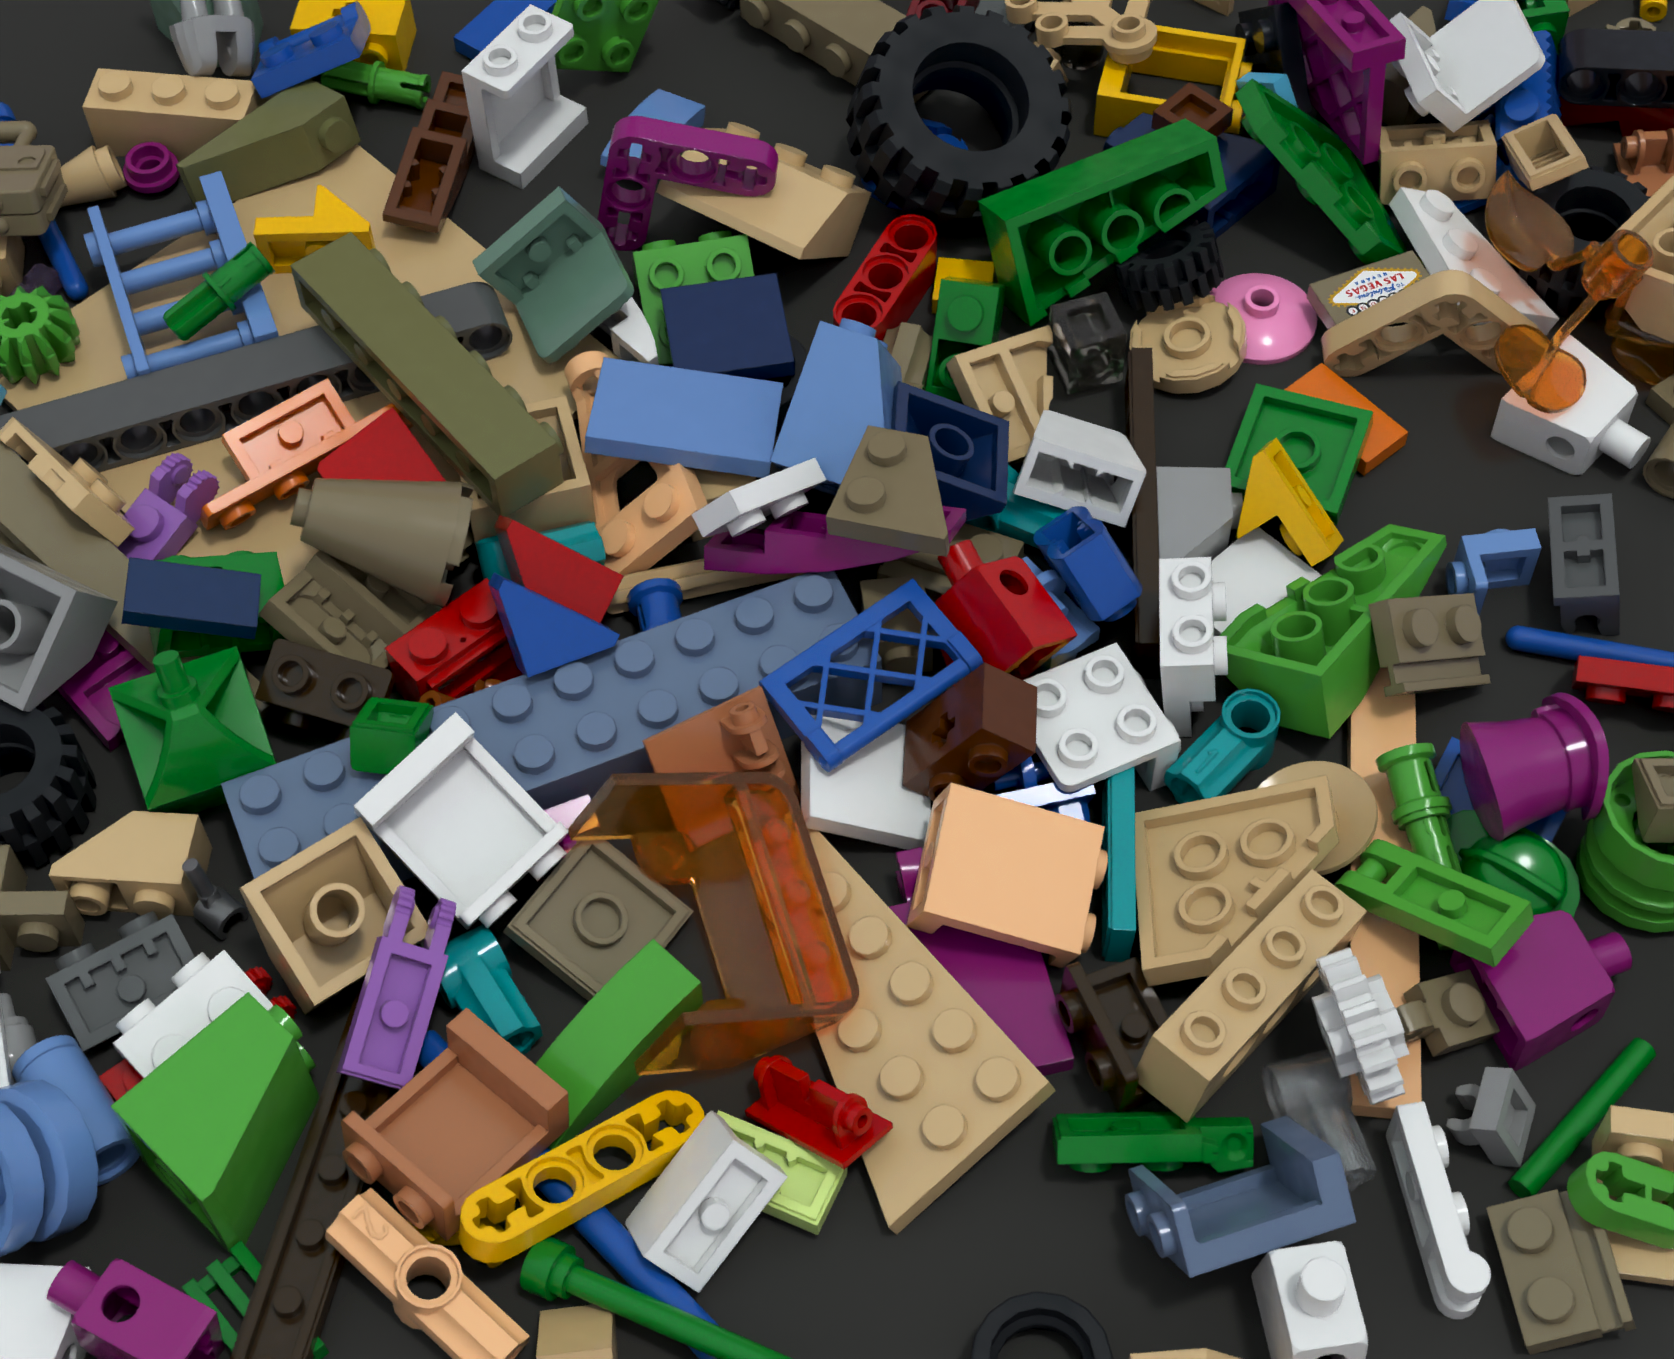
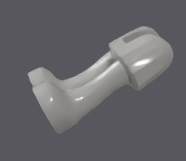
[169,0,255,77]

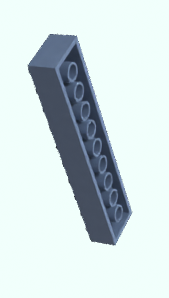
[221,571,882,881]

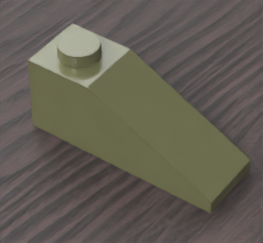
[176,79,361,209]

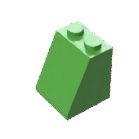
[110,992,320,1255]

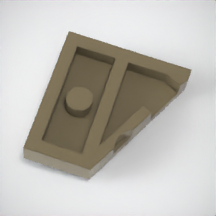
[826,425,950,557]

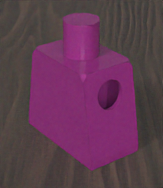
[1449,910,1632,1071]
[46,1258,225,1359]

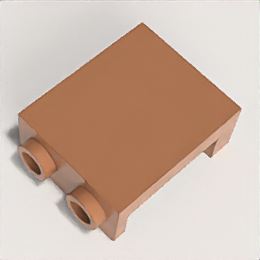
[341,1008,569,1242]

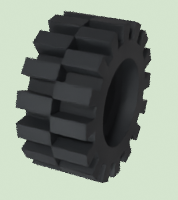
[1113,218,1224,312]

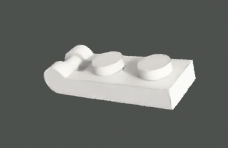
[1386,1101,1491,1320]

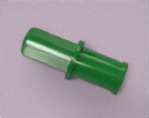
[163,241,275,341]

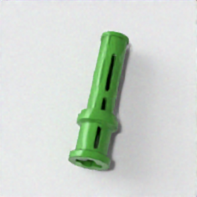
[1376,743,1462,950]

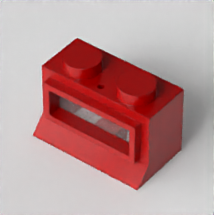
[384,578,524,702]

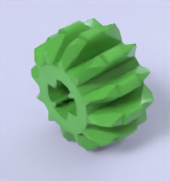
[0,285,80,385]

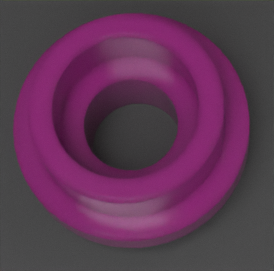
[123,142,179,193]

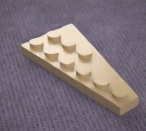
[749,809,1056,1235]

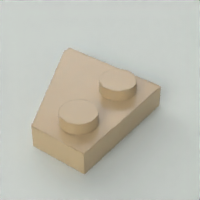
[946,325,1053,466]
[0,417,135,547]

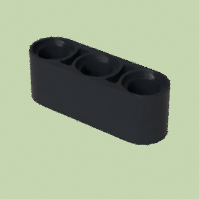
[1557,28,1674,109]

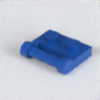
[251,1,371,99]

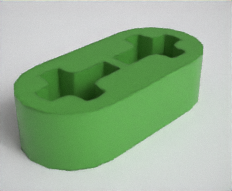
[1567,1151,1674,1249]

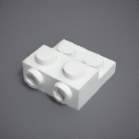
[1159,557,1228,737]

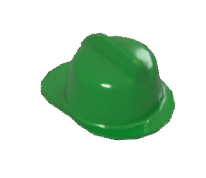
[1447,810,1580,917]

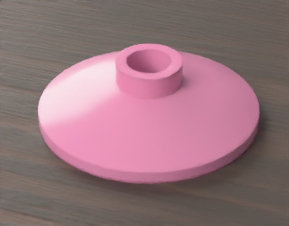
[1210,273,1317,365]

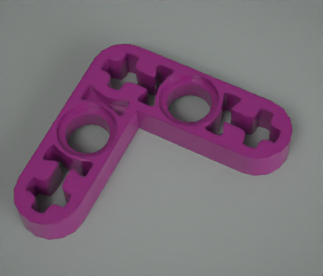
[598,116,779,251]

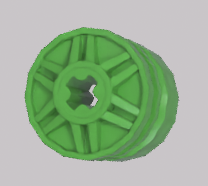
[1575,750,1674,933]

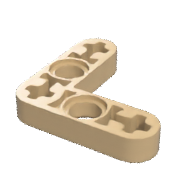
[1321,270,1544,377]

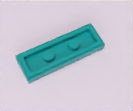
[1101,767,1136,962]

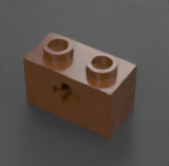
[902,662,1037,801]

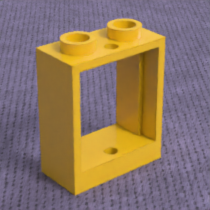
[1093,25,1253,137]

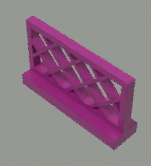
[1268,0,1406,165]

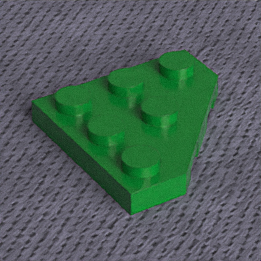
[1235,79,1407,265]

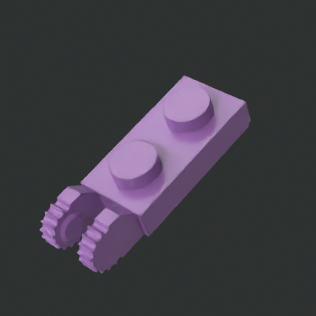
[111,452,220,560]
[336,885,456,1090]

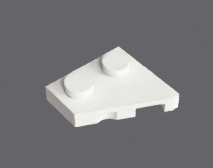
[691,458,826,537]

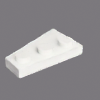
[1389,187,1559,335]

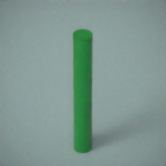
[1508,1037,1656,1198]

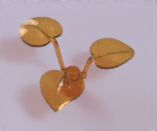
[1485,170,1674,414]

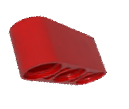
[833,214,937,341]

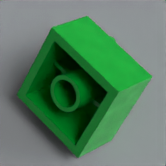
[108,646,277,814]

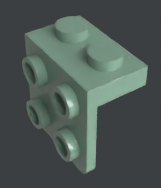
[472,186,634,364]

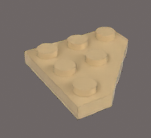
[1135,775,1339,987]

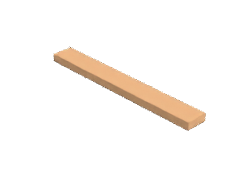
[1347,667,1422,1119]

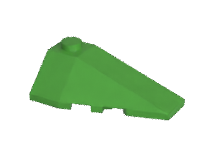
[1220,524,1447,739]

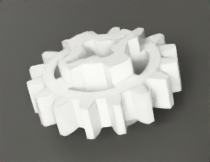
[1311,947,1410,1105]

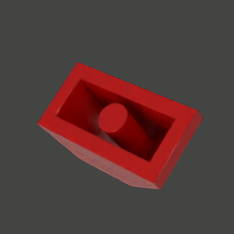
[494,515,624,623]

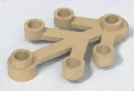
[1005,0,1157,64]

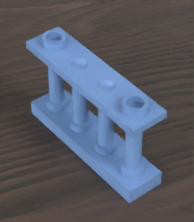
[83,171,279,379]

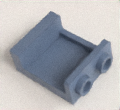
[1125,1116,1356,1278]

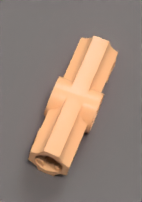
[325,1188,530,1359]

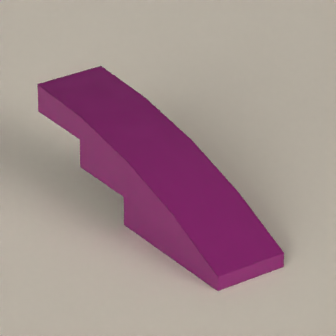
[704,506,966,574]

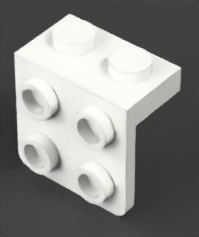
[1389,0,1545,133]
[1023,642,1181,792]

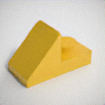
[253,185,376,274]
[1236,437,1344,567]

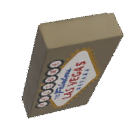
[1306,250,1430,329]

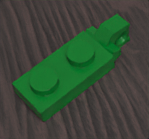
[1052,1111,1254,1173]

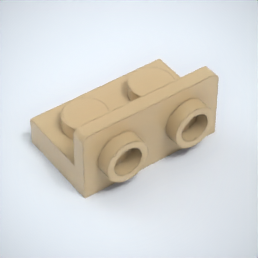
[1378,120,1497,205]

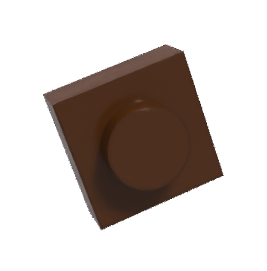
[1151,82,1233,137]

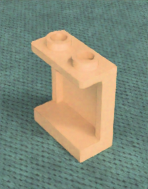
[907,783,1108,968]

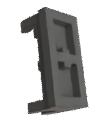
[1547,493,1620,636]

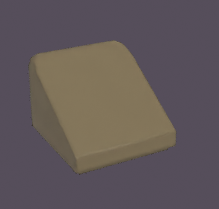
[1631,758,1674,843]

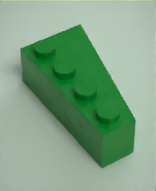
[978,118,1227,327]

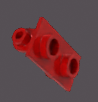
[744,1055,893,1169]

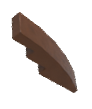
[382,71,476,234]

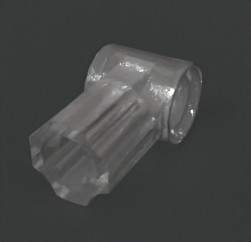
[1262,1048,1377,1192]

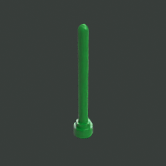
[520,1236,793,1359]

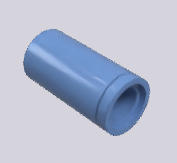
[12,1035,140,1186]

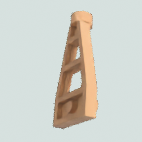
[564,351,708,575]

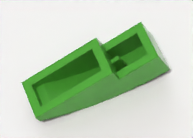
[535,939,704,1150]

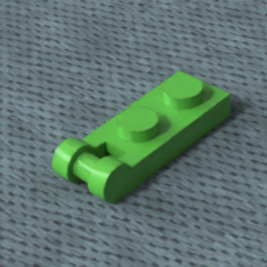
[1334,839,1534,967]

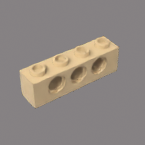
[1136,869,1367,1123]

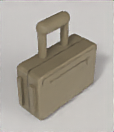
[0,121,68,236]

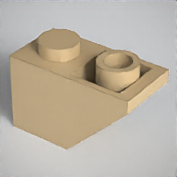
[49,811,212,920]

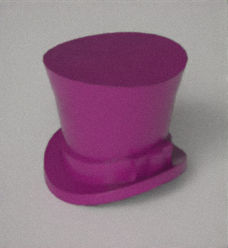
[1460,692,1609,841]

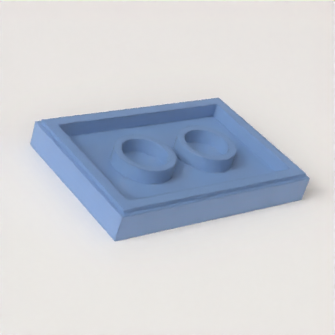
[584,357,783,478]

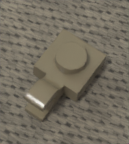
[1396,969,1500,1057]

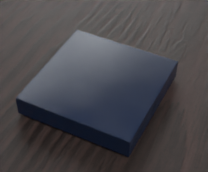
[660,273,795,380]

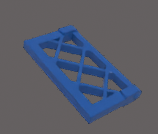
[759,578,984,772]

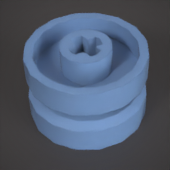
[0,1080,99,1257]

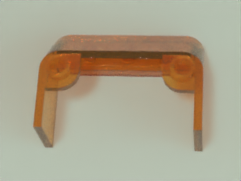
[568,772,859,1076]

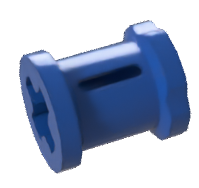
[627,578,683,632]

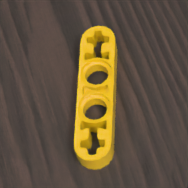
[459,1090,704,1263]

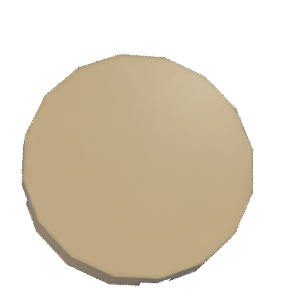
[1129,294,1247,394]

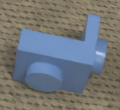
[1446,528,1541,616]

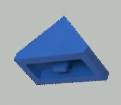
[488,572,620,677]

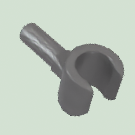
[182,858,249,940]

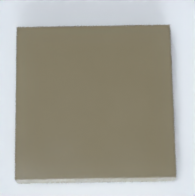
[503,827,694,1001]

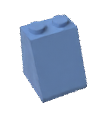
[770,318,902,496]

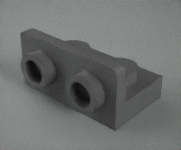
[45,911,195,1053]

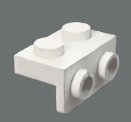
[113,950,274,1078]

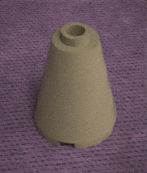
[290,478,474,607]

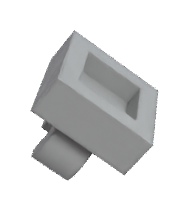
[1446,1067,1536,1167]

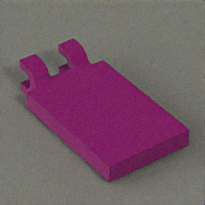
[889,847,1074,1076]

